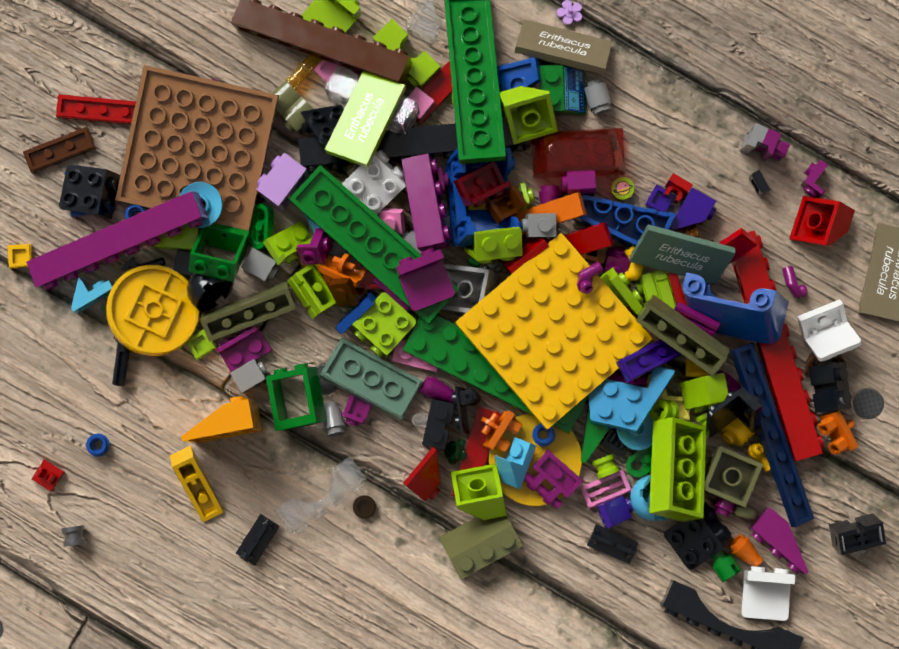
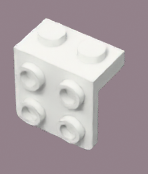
[342,150,406,215]
[797,299,862,361]
[741,566,795,621]

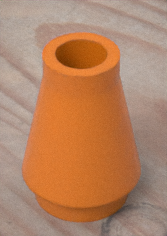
[728,534,763,567]

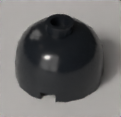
[186,273,234,312]

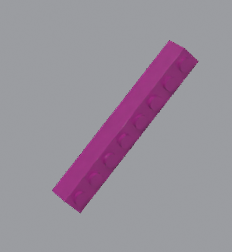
[26,191,209,290]

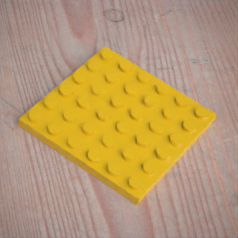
[455,233,653,430]

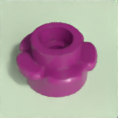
[713,497,735,517]

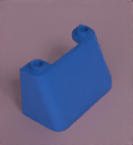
[445,147,522,247]
[683,272,789,344]

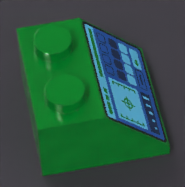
[539,65,586,116]

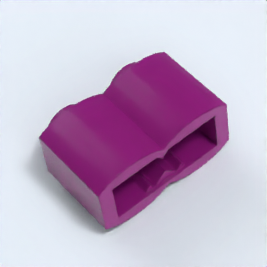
[561,170,596,197]

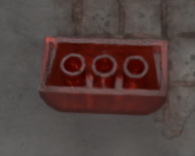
[531,128,625,178]

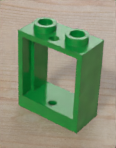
[188,223,249,282]
[266,363,327,431]

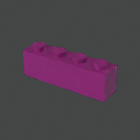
[401,153,451,252]

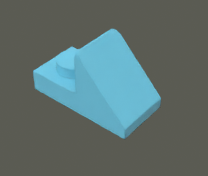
[71,277,114,314]
[495,437,537,489]

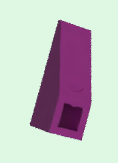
[749,507,808,575]

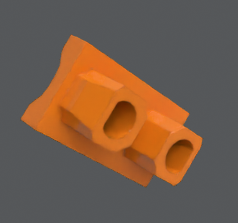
[318,253,366,288]
[480,410,522,453]
[817,410,858,455]

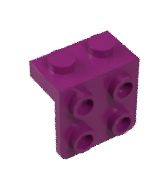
[395,248,455,311]

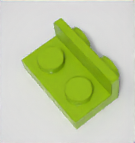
[263,221,312,266]

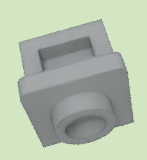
[521,213,556,238]

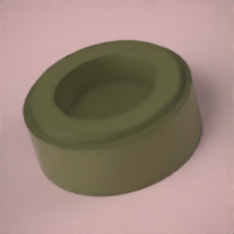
[734,506,758,521]

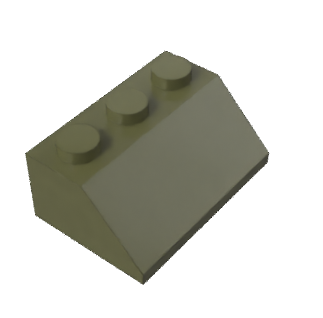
[439,516,523,580]

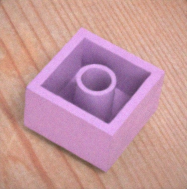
[256,153,310,213]

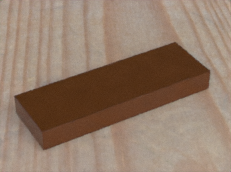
[23,127,96,174]

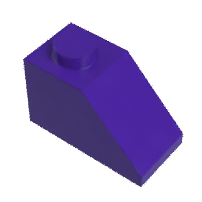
[669,188,717,232]
[596,496,634,528]

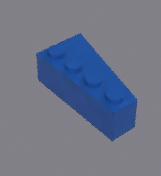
[572,194,676,248]

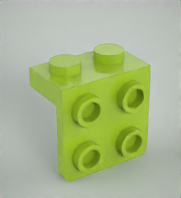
[301,0,361,34]
[465,227,522,264]
[600,267,644,315]
[352,292,416,359]

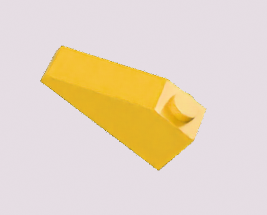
[170,445,224,522]

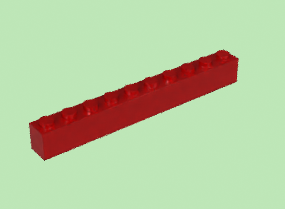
[732,230,824,461]

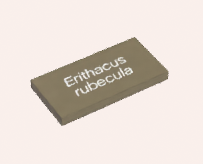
[515,19,612,75]
[858,223,899,322]

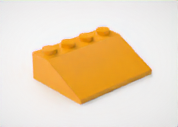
[181,396,263,444]

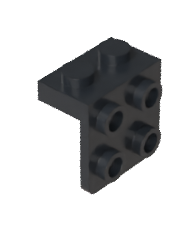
[59,165,120,220]
[706,387,762,438]
[664,502,733,570]

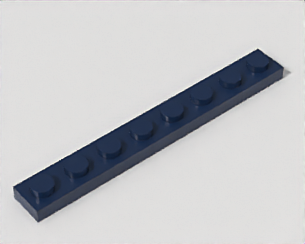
[730,343,814,527]

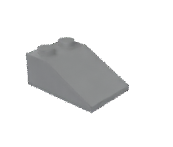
[440,264,501,316]

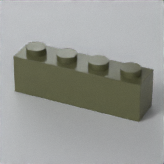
[201,281,296,342]
[636,295,729,376]

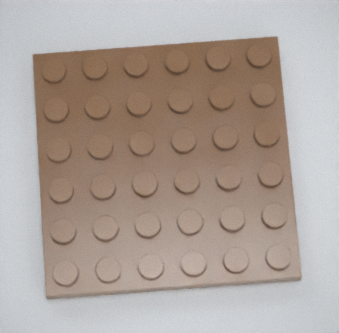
[115,65,280,231]

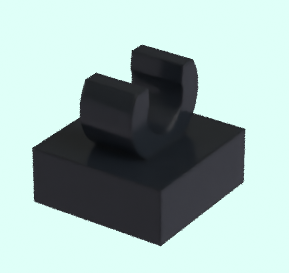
[601,428,627,457]

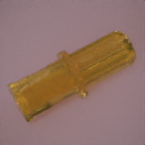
[285,55,322,90]

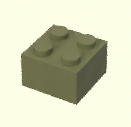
[704,446,763,508]

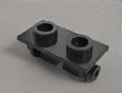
[236,514,280,565]
[587,524,638,564]

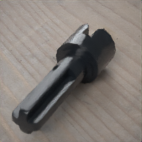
[112,336,130,387]

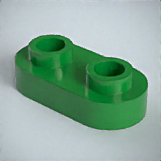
[249,204,274,250]
[626,445,652,477]

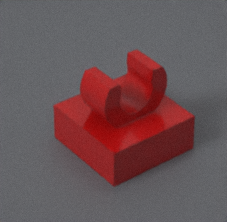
[664,173,693,204]
[32,459,65,491]

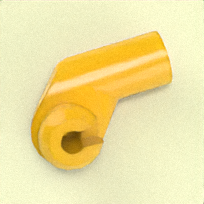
[624,246,644,282]
[748,443,771,472]

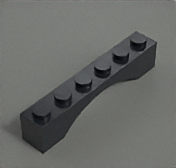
[660,579,804,649]

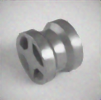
[61,525,87,547]

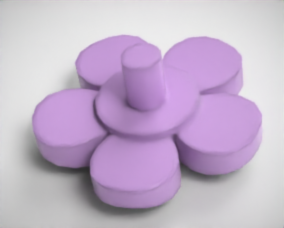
[557,0,582,25]

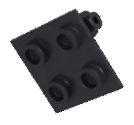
[301,104,344,145]
[452,386,481,434]

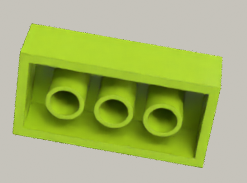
[649,417,706,522]

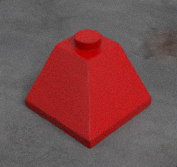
[789,196,855,247]
[403,447,440,501]

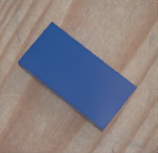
[336,292,377,335]

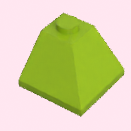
[499,86,558,144]
[451,463,507,520]

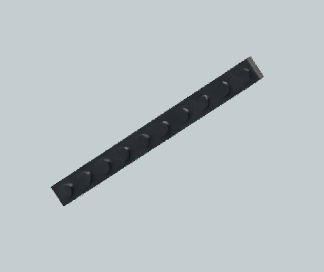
[298,118,530,173]

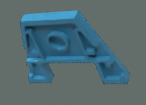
[588,367,675,433]

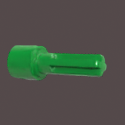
[711,550,742,583]

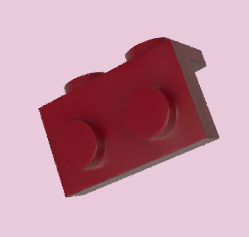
[453,161,511,208]

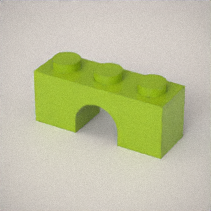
[373,19,441,90]

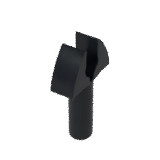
[121,257,166,271]

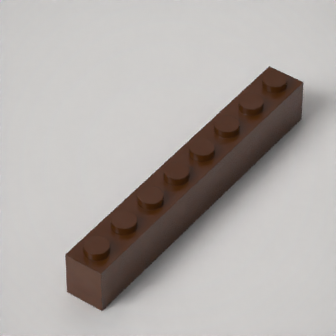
[231,0,412,84]

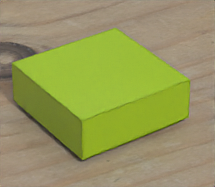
[186,329,217,361]

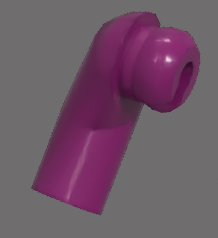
[577,262,603,294]
[782,266,808,299]

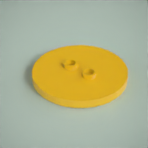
[106,265,200,356]
[489,414,582,506]

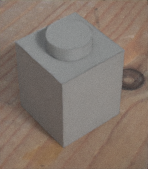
[241,247,279,283]
[230,359,268,394]

